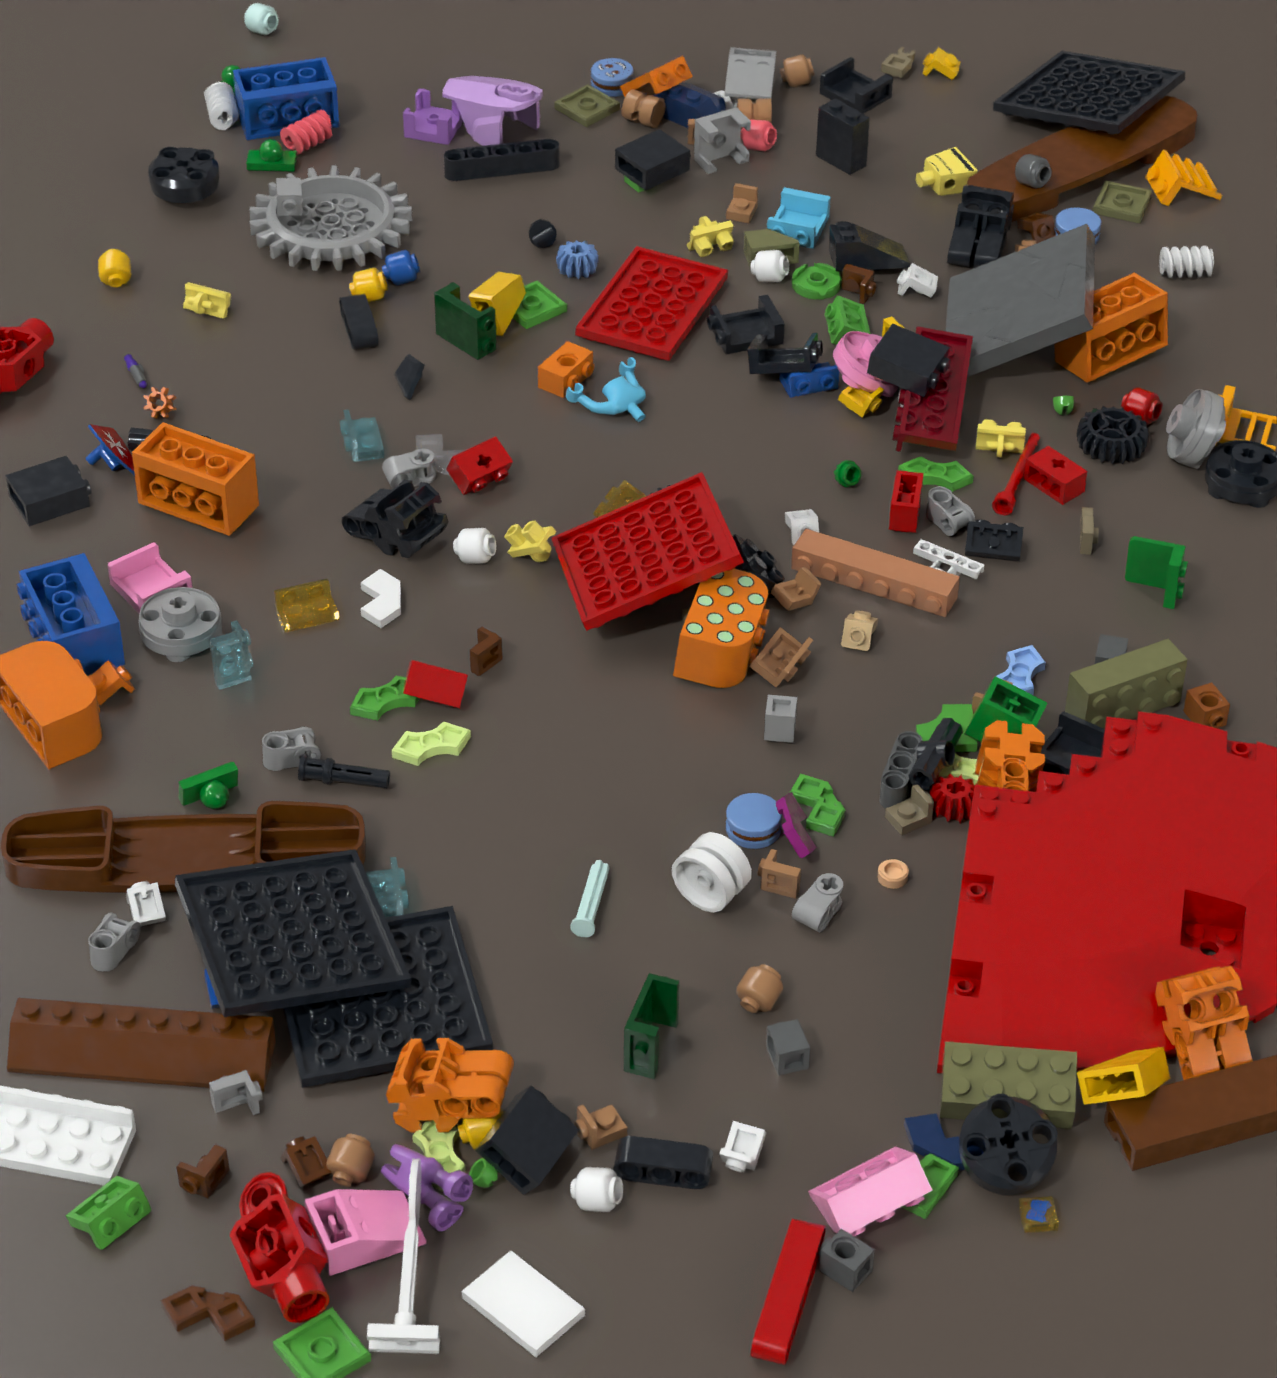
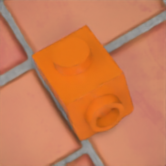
[91,660,135,705]

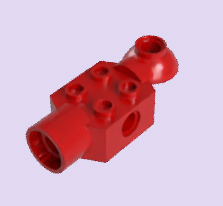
[0,318,54,394]
[229,1172,330,1323]

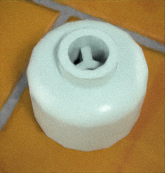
[244,3,278,35]

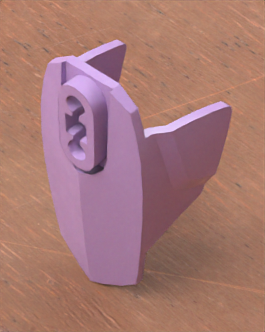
[442,76,543,146]

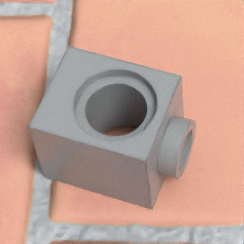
[276,178,302,216]
[764,695,797,743]

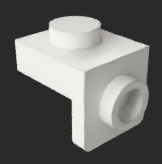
[719,1121,766,1172]

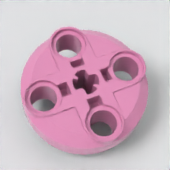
[833,331,899,397]

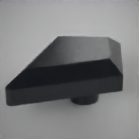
[395,354,425,400]

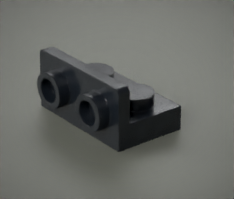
[965,520,1024,561]

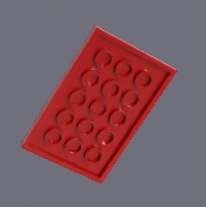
[575,246,728,361]

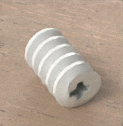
[204,82,239,130]
[1159,246,1214,278]

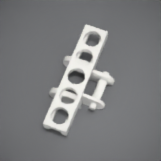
[913,539,984,579]

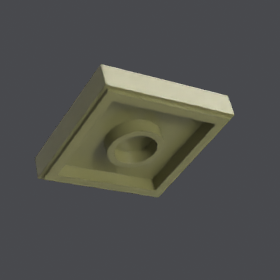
[554,84,620,127]
[1093,181,1152,224]

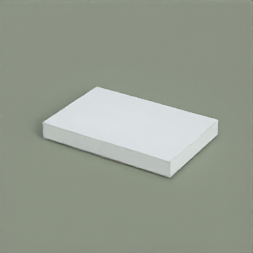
[462,1250,585,1358]

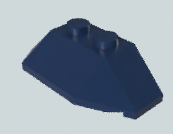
[653,82,726,128]

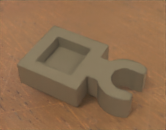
[881,47,915,78]
[1080,507,1099,555]

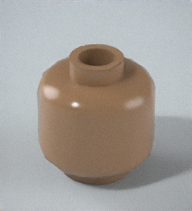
[779,54,815,88]
[736,964,783,1013]
[326,1134,375,1187]

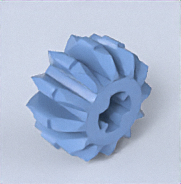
[556,240,599,279]

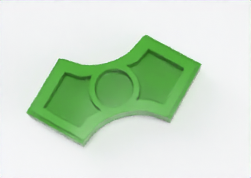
[898,456,974,492]
[350,675,419,721]

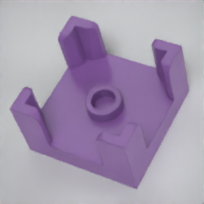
[403,88,463,145]

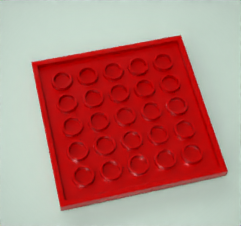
[551,472,744,631]

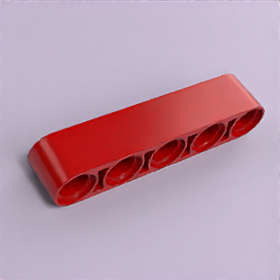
[750,1218,826,1365]

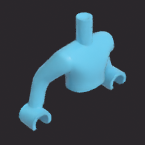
[566,357,646,422]

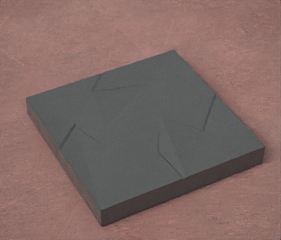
[946,224,1095,377]

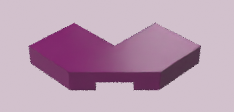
[776,792,817,859]

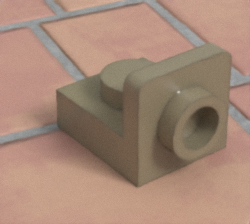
[885,784,934,836]

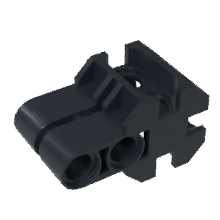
[947,185,1014,268]
[341,480,449,558]

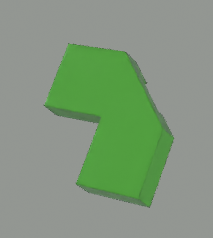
[790,773,845,837]

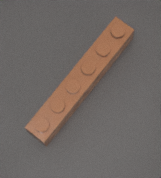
[791,529,960,617]

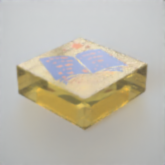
[1018,1196,1059,1233]

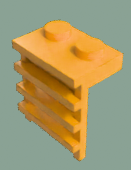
[1146,150,1222,206]
[1215,385,1277,451]

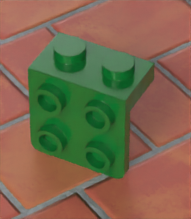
[1125,536,1188,609]

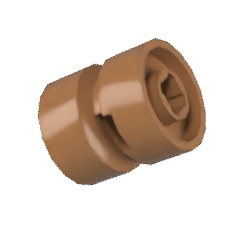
[622,89,665,128]
[737,98,772,130]

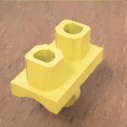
[687,216,734,257]
[183,282,231,319]
[976,419,1026,458]
[504,521,556,562]

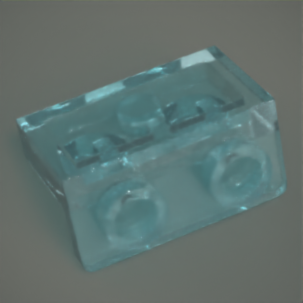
[339,409,384,462]
[210,620,254,690]
[366,857,409,918]

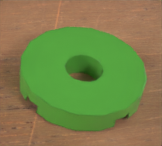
[792,263,842,299]

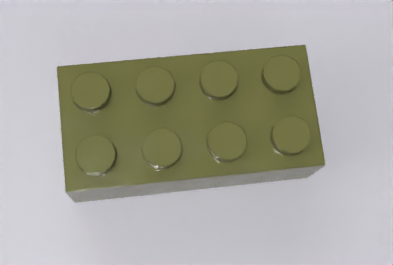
[1065,638,1188,729]
[940,1041,1077,1129]

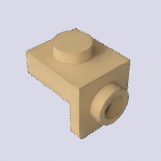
[841,611,878,651]

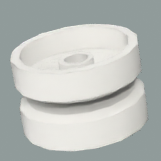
[672,832,752,913]

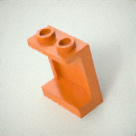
[619,56,692,97]

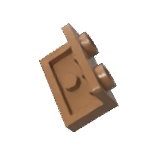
[749,627,813,687]

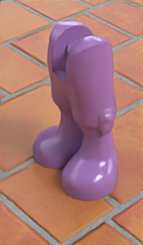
[381,1144,473,1232]

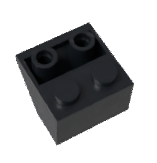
[732,534,785,599]

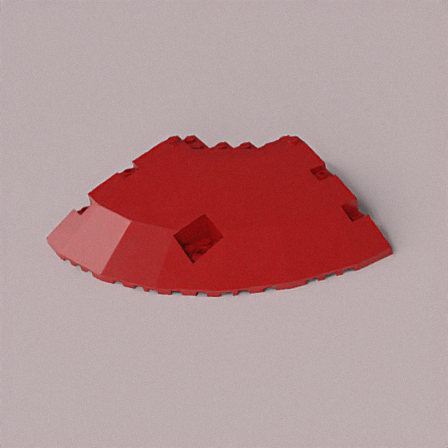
[937,711,1277,1074]

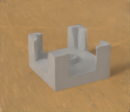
[694,107,751,174]

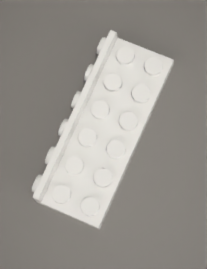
[0,1086,136,1186]

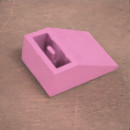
[305,1189,426,1276]

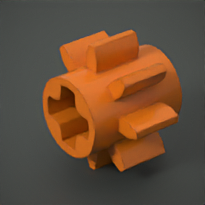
[143,387,177,419]

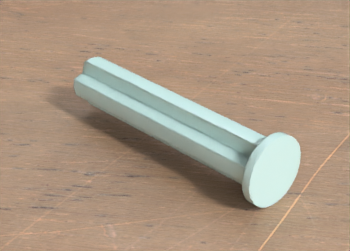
[570,860,609,937]

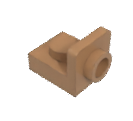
[726,183,758,223]
[758,849,801,899]
[574,1105,627,1150]

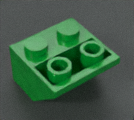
[964,676,1048,743]

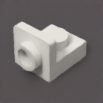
[897,263,938,298]
[785,509,819,545]
[126,881,166,926]

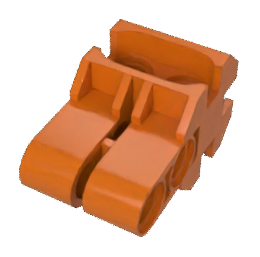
[975,720,1045,792]
[1155,966,1253,1080]
[386,1038,514,1133]

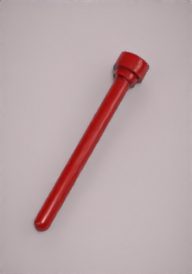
[992,433,1040,516]

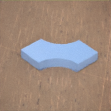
[996,645,1046,695]

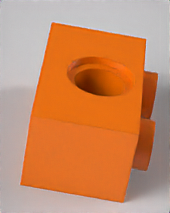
[538,341,594,398]

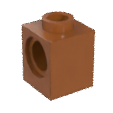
[1183,682,1230,729]

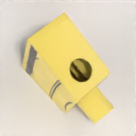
[916,147,978,196]

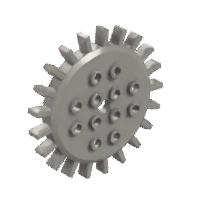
[249,166,412,271]

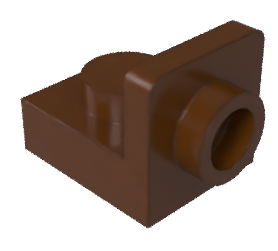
[1017,213,1056,244]
[842,264,877,304]
[470,627,503,676]
[281,1136,331,1188]
[176,1144,230,1198]

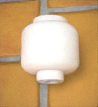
[751,250,789,283]
[453,528,496,564]
[571,1167,623,1212]

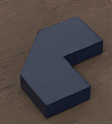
[904,1113,984,1171]

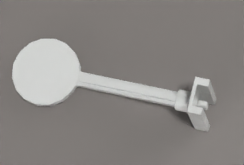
[367,1159,440,1354]

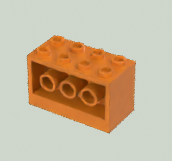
[1054,272,1168,383]
[132,422,259,536]

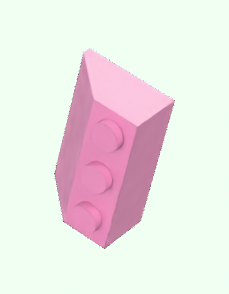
[808,1147,932,1236]

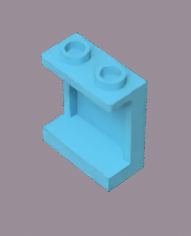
[767,187,831,249]

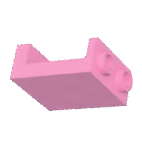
[108,542,192,613]

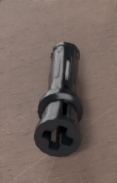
[298,754,390,789]

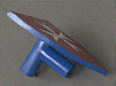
[86,424,135,475]

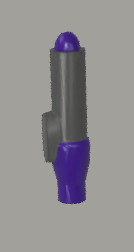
[124,354,148,388]

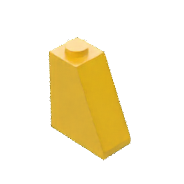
[468,272,526,336]
[1077,1047,1171,1105]

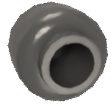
[1015,154,1052,188]

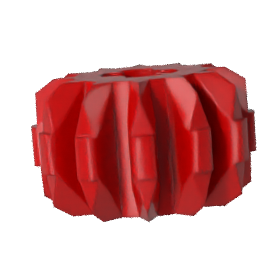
[930,773,975,823]

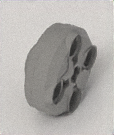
[1166,389,1226,469]
[138,587,223,662]

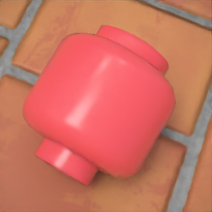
[740,119,777,151]

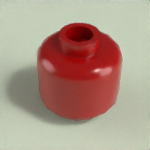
[1121,387,1163,425]

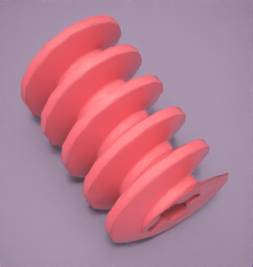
[280,110,332,154]

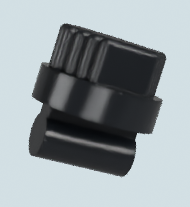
[528,219,557,248]

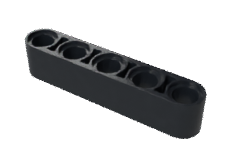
[444,139,559,181]

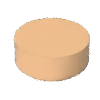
[878,859,909,889]

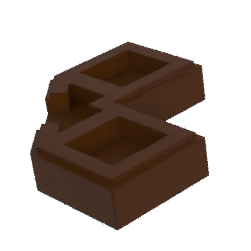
[161,1286,256,1341]

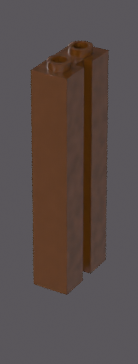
[1104,1055,1277,1171]

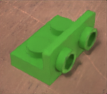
[825,295,870,345]
[65,1176,151,1250]

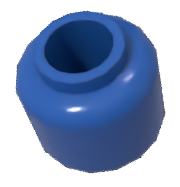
[382,250,420,286]

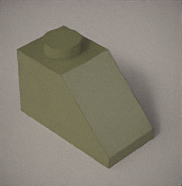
[744,229,800,269]

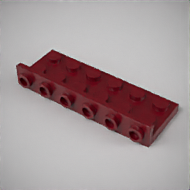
[892,326,973,452]

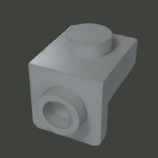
[209,1070,263,1115]

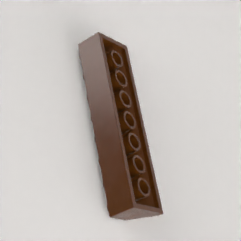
[7,998,276,1092]

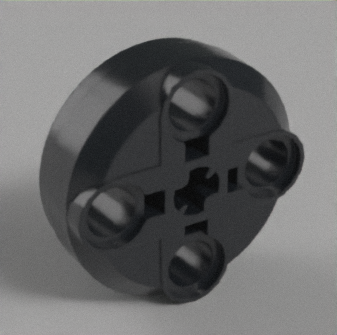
[148,147,220,203]
[1205,440,1277,508]
[959,1094,1057,1195]

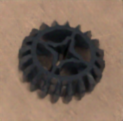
[1076,406,1149,464]

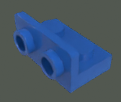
[779,362,840,398]

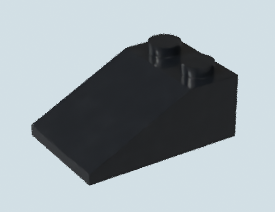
[829,221,910,271]

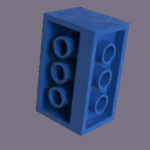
[233,57,339,140]
[16,553,125,675]

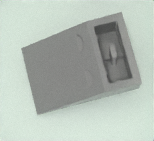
[724,47,776,102]

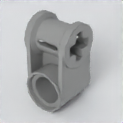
[382,449,436,489]
[926,487,975,536]
[262,727,321,771]
[792,873,843,933]
[88,912,141,972]

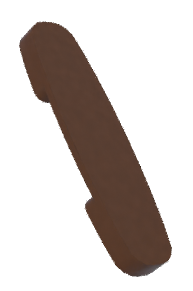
[967,96,1198,222]
[1,801,366,893]

